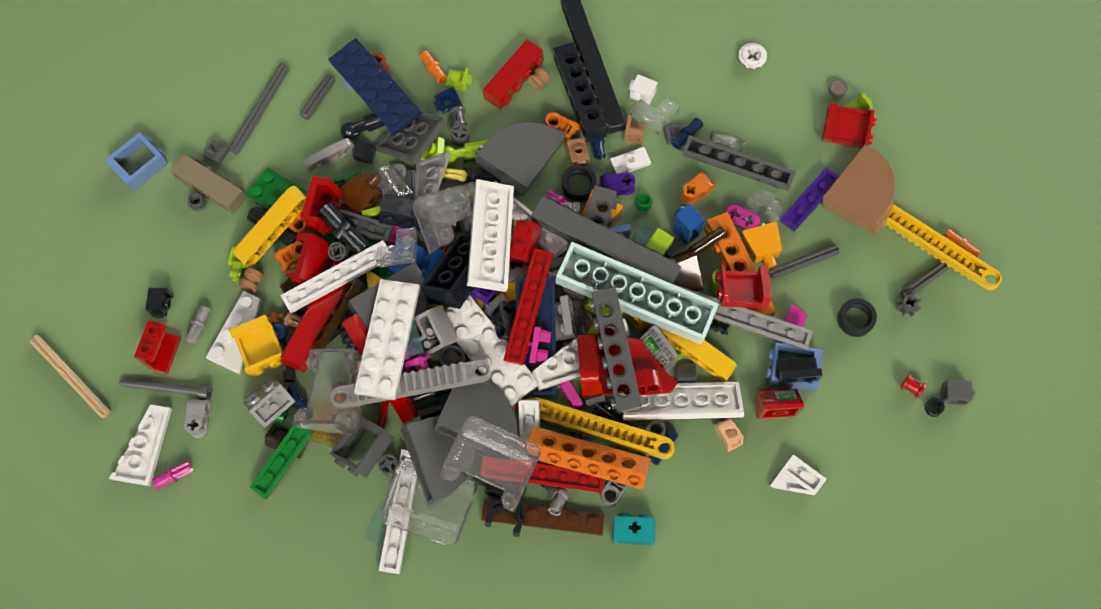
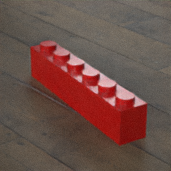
[280,261,359,373]

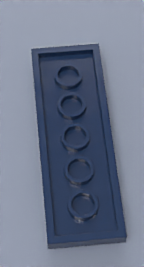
[328,38,422,136]
[515,277,557,395]

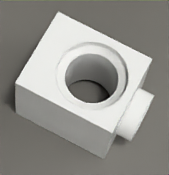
[628,75,658,105]

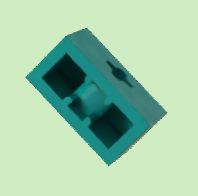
[613,513,656,546]

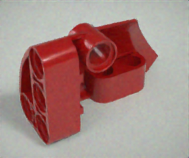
[577,328,678,397]

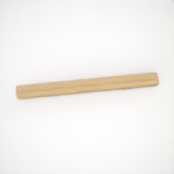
[30,335,110,419]

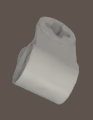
[184,400,211,439]

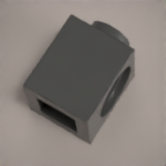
[942,379,975,405]

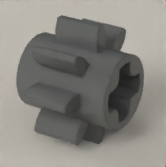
[896,292,921,317]

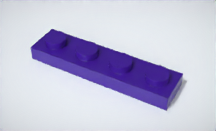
[780,167,839,233]

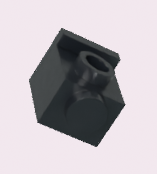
[145,288,174,318]

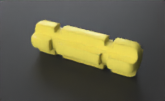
[443,168,468,181]

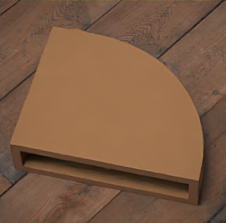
[823,145,895,234]

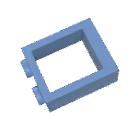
[105,132,168,191]
[766,342,823,392]

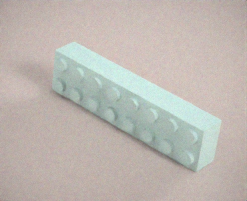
[555,242,719,345]

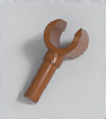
[269,310,289,324]

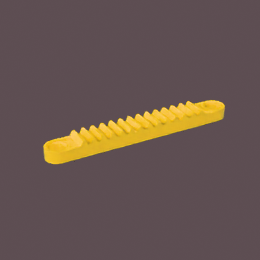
[885,205,1002,290]
[527,397,675,459]

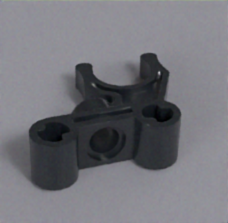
[471,460,528,537]

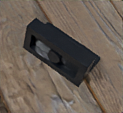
[463,159,501,185]
[776,357,823,384]

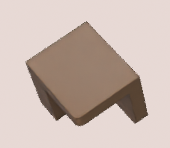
[624,115,645,145]

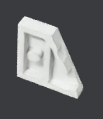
[770,455,826,495]

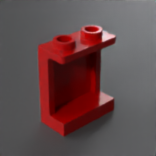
[821,102,877,148]
[300,176,343,235]
[286,232,333,285]
[715,264,772,308]
[134,320,182,374]

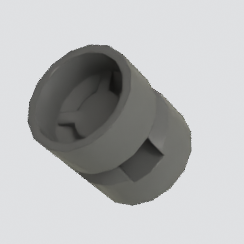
[439,345,467,366]

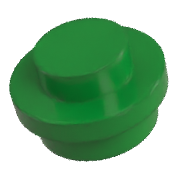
[634,193,653,211]

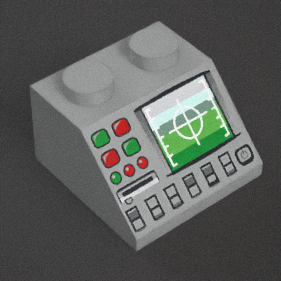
[639,324,679,372]

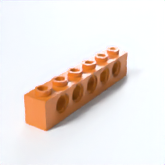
[704,212,776,317]
[524,426,651,490]

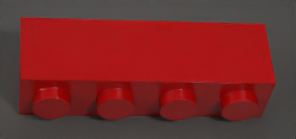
[483,39,544,110]

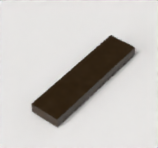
[312,279,363,349]

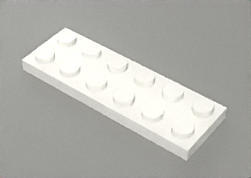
[467,179,514,292]
[354,279,420,400]
[445,295,537,407]
[623,382,744,420]

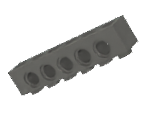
[683,135,796,191]
[562,185,619,302]
[589,287,642,413]

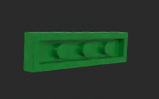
[249,421,314,499]

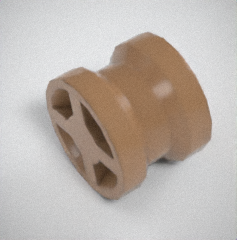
[528,68,550,91]

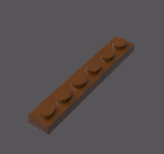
[481,500,605,536]

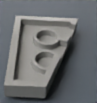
[413,152,451,204]

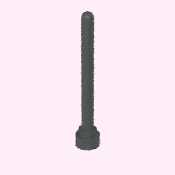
[119,379,213,400]

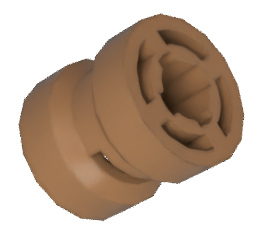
[238,267,264,293]

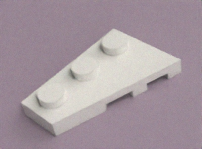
[532,338,580,390]

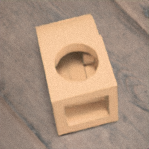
[714,418,744,452]

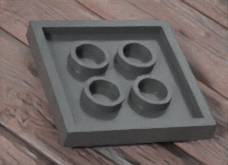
[375,111,447,164]

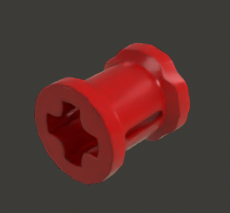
[900,373,927,399]

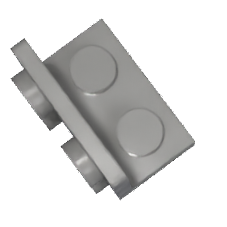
[555,295,577,341]
[243,377,295,428]

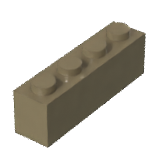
[170,154,247,215]

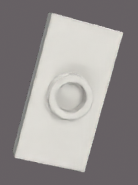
[610,147,651,174]

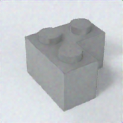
[409,305,459,357]

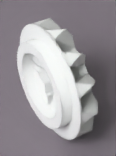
[738,43,767,70]

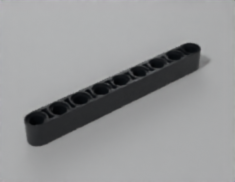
[561,0,626,135]

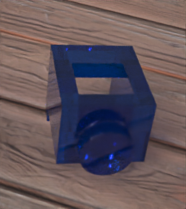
[433,86,463,114]

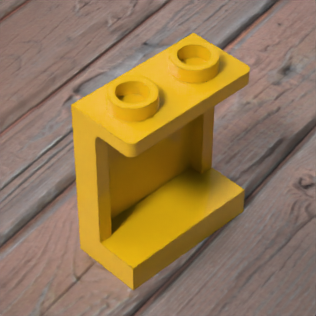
[229,315,283,376]

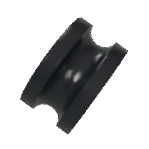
[925,397,945,417]

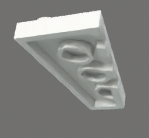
[206,291,262,375]
[109,405,172,487]

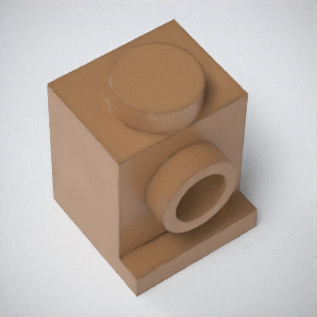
[567,137,590,166]

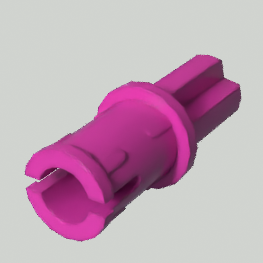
[152,461,193,490]

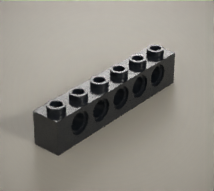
[553,43,609,143]

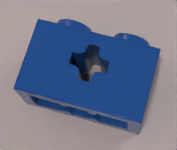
[672,204,705,245]

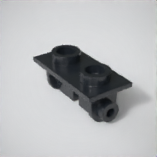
[591,402,633,426]

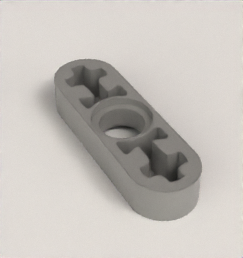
[303,138,355,172]

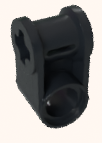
[491,301,516,339]

